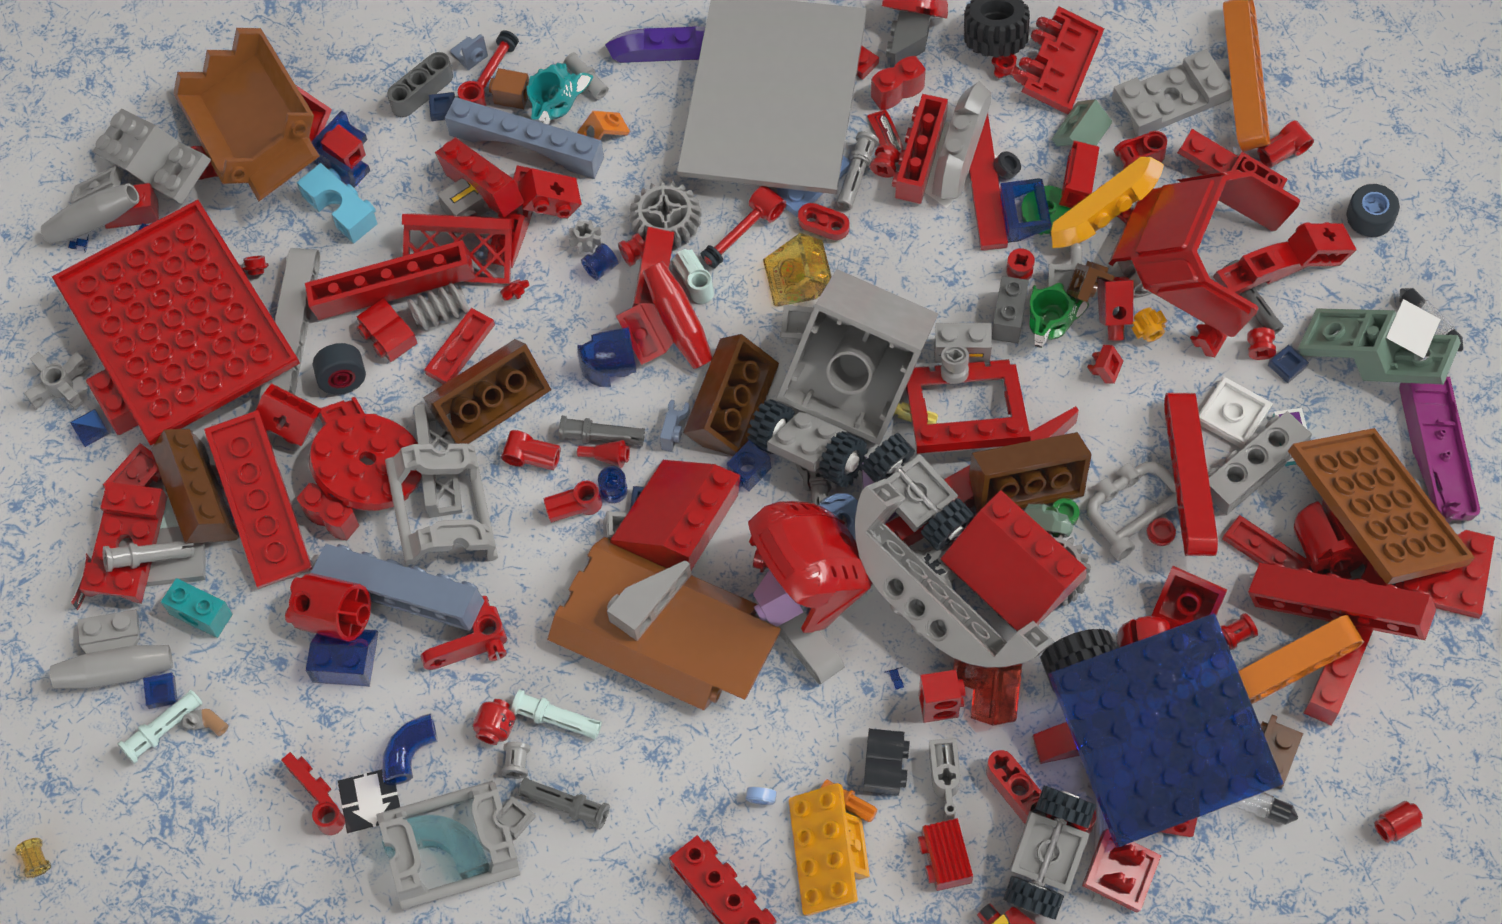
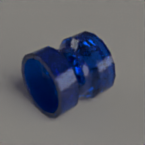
[581,243,619,281]
[597,466,628,504]

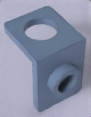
[450,34,488,70]

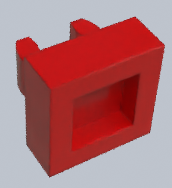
[1190,323,1227,358]
[1087,345,1124,384]

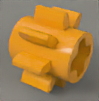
[1131,307,1167,342]

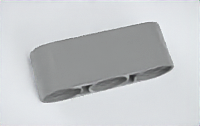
[778,609,845,685]

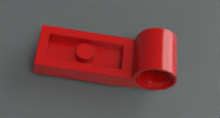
[281,752,345,835]

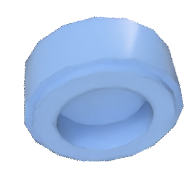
[746,787,777,805]

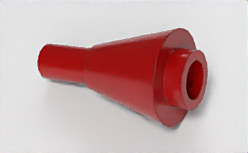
[577,440,630,468]

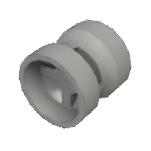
[941,345,969,384]

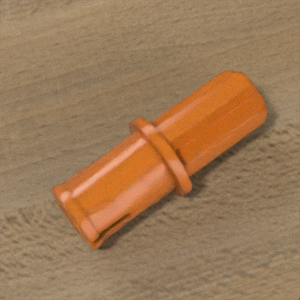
[821,779,877,822]

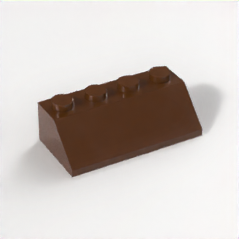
[683,334,779,458]
[423,339,552,444]
[151,429,238,544]
[969,432,1092,514]

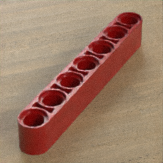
[1164,393,1218,556]

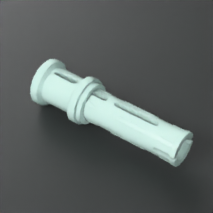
[511,689,602,740]
[117,690,203,764]

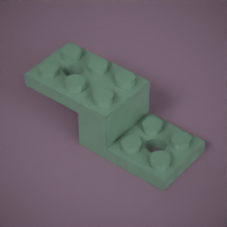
[1298,308,1461,385]

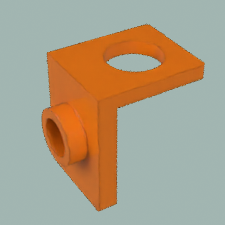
[577,111,630,140]

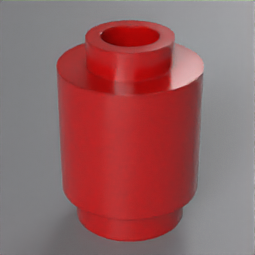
[1374,801,1423,843]

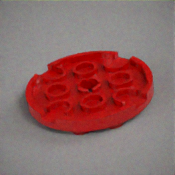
[309,413,422,511]

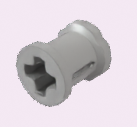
[501,742,530,778]

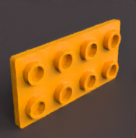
[789,783,870,916]

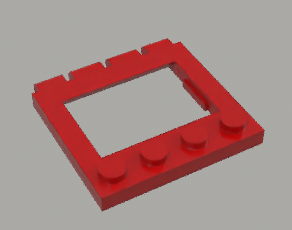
[906,359,1031,454]

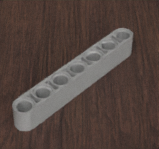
[259,248,320,418]

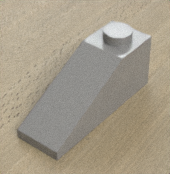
[607,561,691,641]

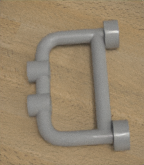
[1086,462,1178,561]

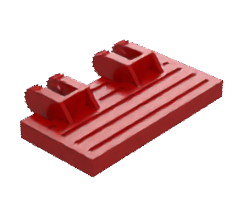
[1013,6,1105,115]

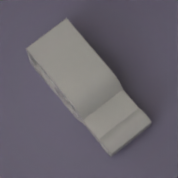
[928,738,961,821]

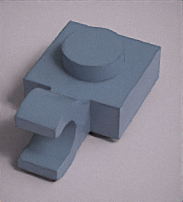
[660,399,690,452]

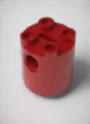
[285,573,371,642]

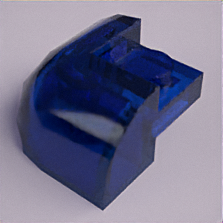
[576,327,637,387]

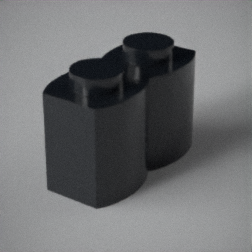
[863,728,910,796]

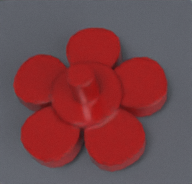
[500,279,530,300]

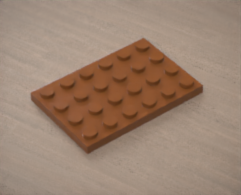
[1288,428,1475,584]

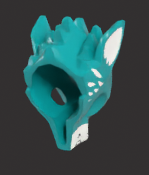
[527,63,593,124]

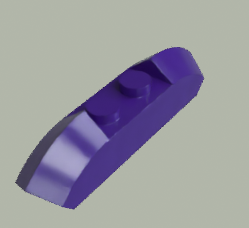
[605,26,705,63]

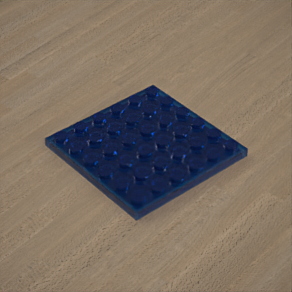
[1048,613,1284,848]

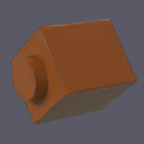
[489,68,529,110]

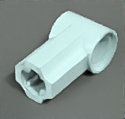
[672,249,714,304]

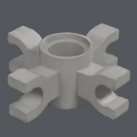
[24,352,89,410]

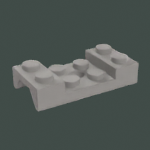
[1112,49,1232,137]

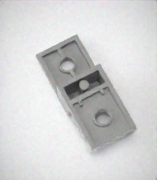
[92,108,211,204]

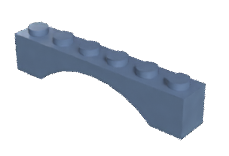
[445,97,604,179]

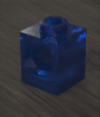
[726,440,772,491]

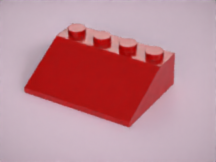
[610,459,740,571]
[940,490,1087,631]

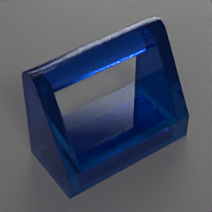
[1000,178,1052,243]

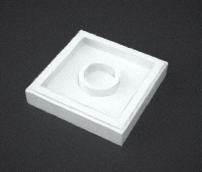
[1199,376,1273,449]

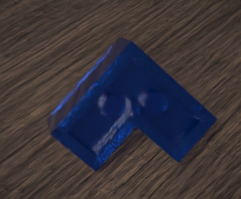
[312,111,370,188]

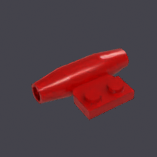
[616,261,713,369]

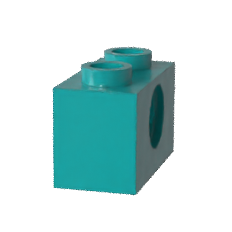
[161,578,233,638]

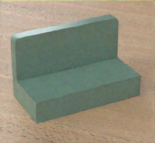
[1052,99,1112,147]

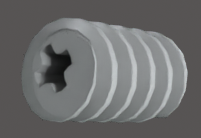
[407,283,469,330]

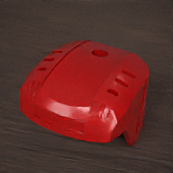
[748,501,873,633]

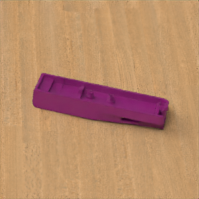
[1399,376,1480,524]

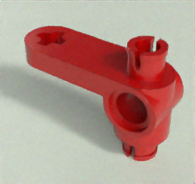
[420,596,508,670]

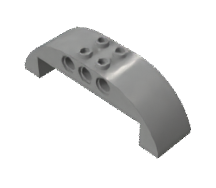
[855,479,1055,667]

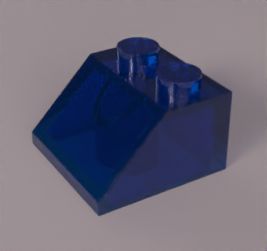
[305,629,379,687]

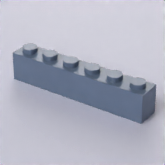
[310,544,484,631]

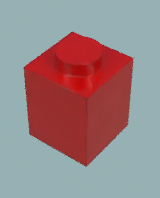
[321,124,366,173]

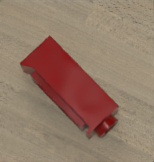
[1059,140,1100,208]

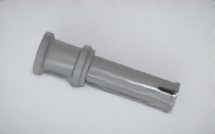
[836,131,879,210]
[102,541,195,572]

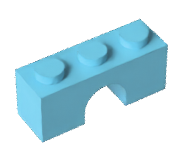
[297,163,378,244]

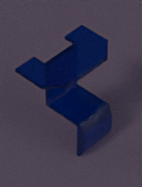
[68,234,89,253]
[884,667,904,690]

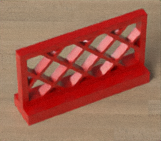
[402,213,514,284]

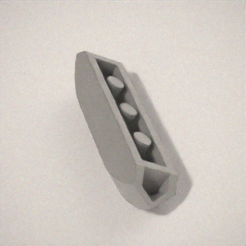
[932,81,991,199]

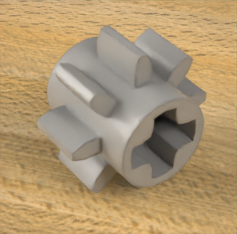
[569,220,602,254]

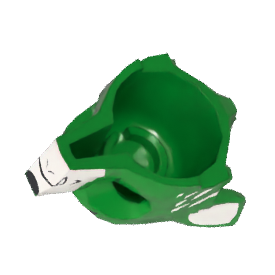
[1029,283,1089,348]

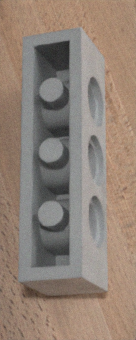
[1208,411,1312,516]

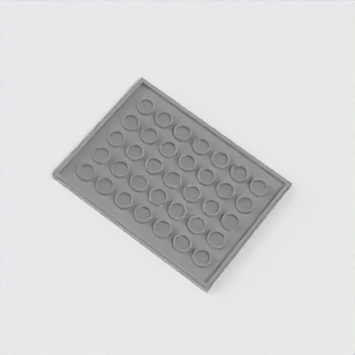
[677,0,867,194]

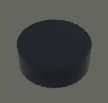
[994,151,1021,179]

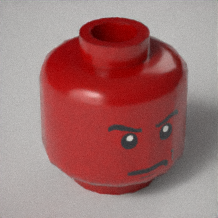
[472,699,516,745]

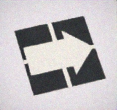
[338,767,400,834]

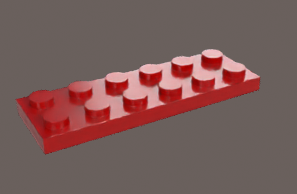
[204,410,313,589]

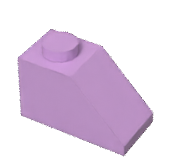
[753,570,803,627]

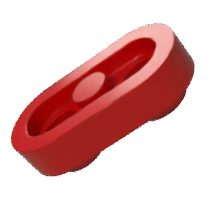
[798,203,850,240]

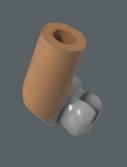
[182,709,229,736]

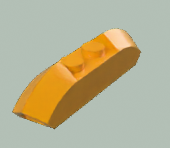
[1051,157,1164,248]

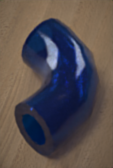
[382,713,438,785]

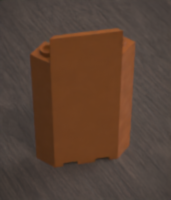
[173,28,320,202]
[547,537,781,710]

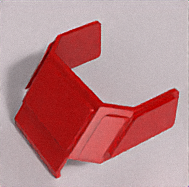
[1108,170,1300,337]

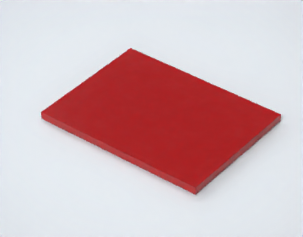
[51,199,300,446]

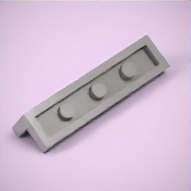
[414,405,463,518]

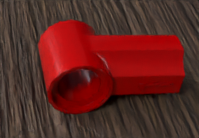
[1257,120,1314,168]
[501,430,561,471]
[543,480,602,523]

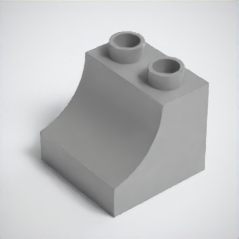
[776,269,938,445]

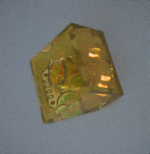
[763,233,832,307]

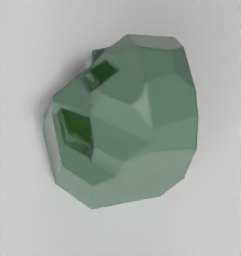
[1025,504,1074,538]

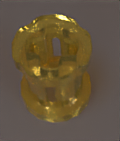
[15,838,51,878]

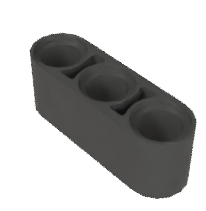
[387,52,453,117]

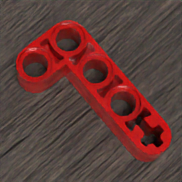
[986,750,1097,834]

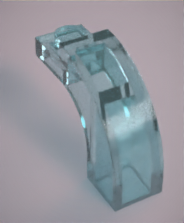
[382,815,490,879]

